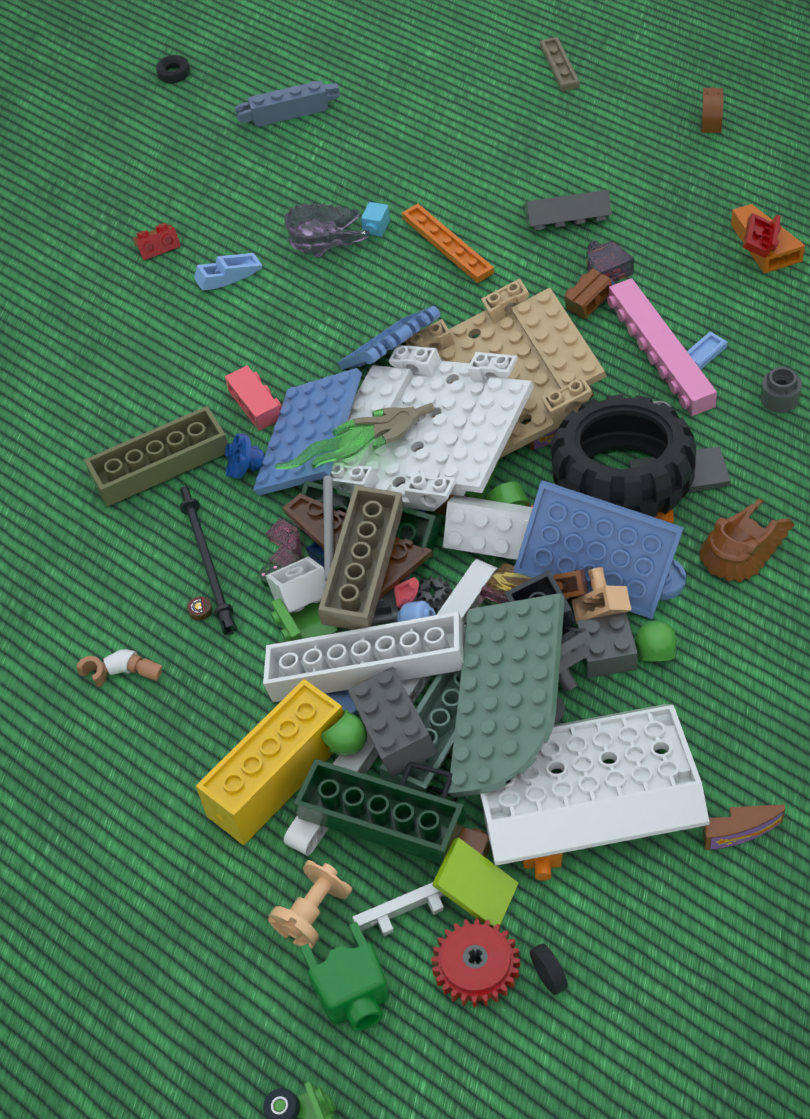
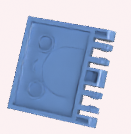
[337,306,440,370]

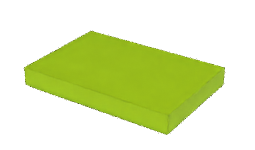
[432,838,519,928]

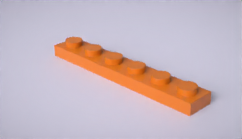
[402,204,494,283]

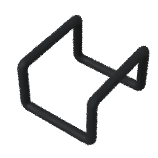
[400,762,457,802]

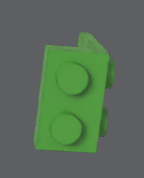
[271,598,338,642]

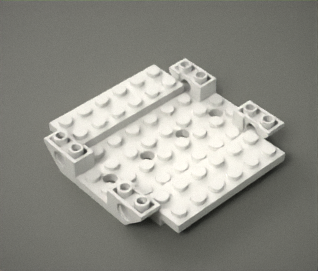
[330,345,534,512]

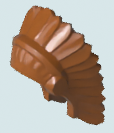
[699,498,795,582]

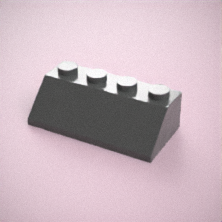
[523,189,612,230]

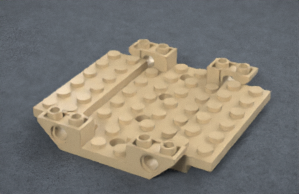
[405,279,607,458]

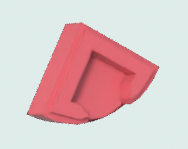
[394,577,419,609]

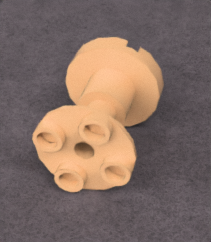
[268,860,352,949]

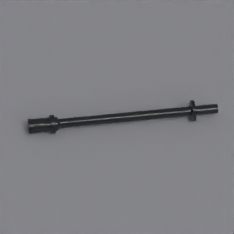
[180,486,237,635]

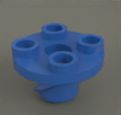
[225,433,264,479]

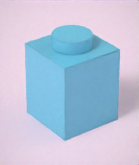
[361,202,390,237]

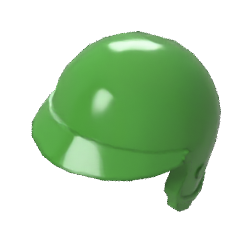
[634,620,677,661]
[321,709,368,757]

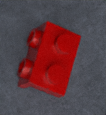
[742,213,781,258]
[132,223,180,260]

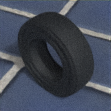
[156,55,190,83]
[530,943,568,995]

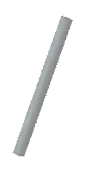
[323,476,334,581]

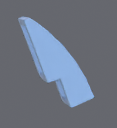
[194,253,262,291]

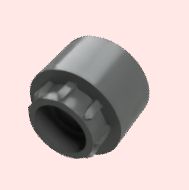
[760,367,802,413]

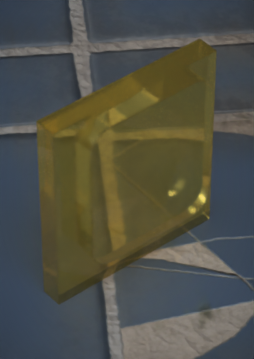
[488,563,533,592]

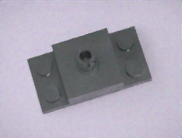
[558,627,592,691]

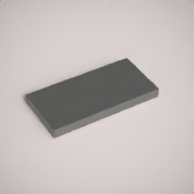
[629,446,731,493]

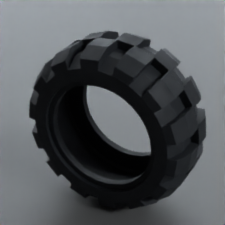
[551,394,697,518]

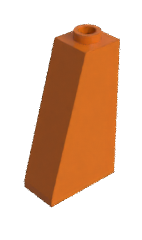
[731,204,805,273]

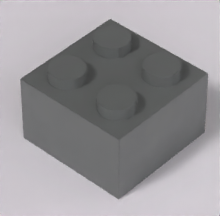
[577,613,637,678]

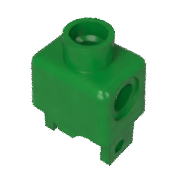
[301,922,389,1031]

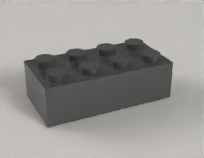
[348,667,438,778]

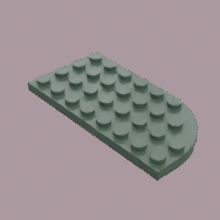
[448,593,565,798]

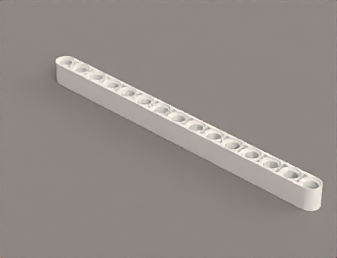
[284,559,499,856]

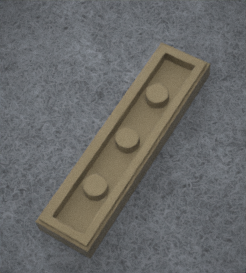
[540,37,580,92]

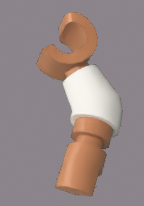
[77,649,162,687]

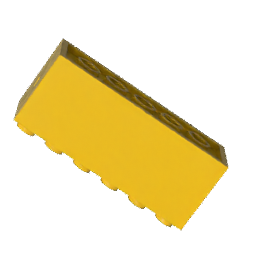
[196,679,344,845]

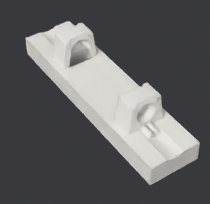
[353,882,445,937]

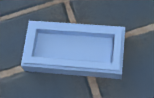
[687,331,727,370]

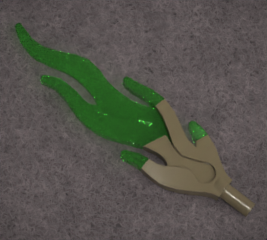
[275,403,434,469]

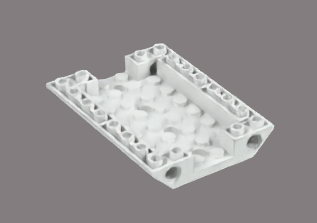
[480,704,709,866]

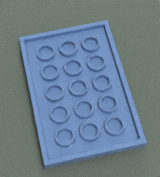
[253,368,362,496]
[513,480,684,619]

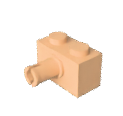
[572,567,631,624]

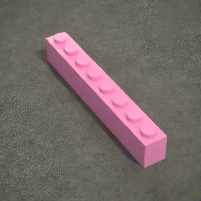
[607,278,717,416]

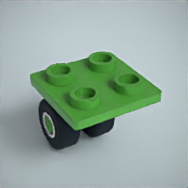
[263,1081,336,1119]

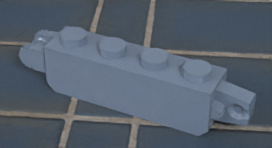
[235,80,340,127]

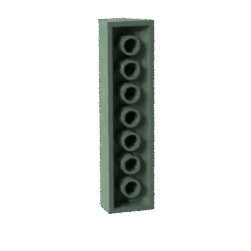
[379,670,462,792]

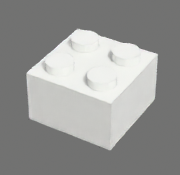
[265,557,326,613]

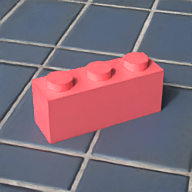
[224,365,282,431]

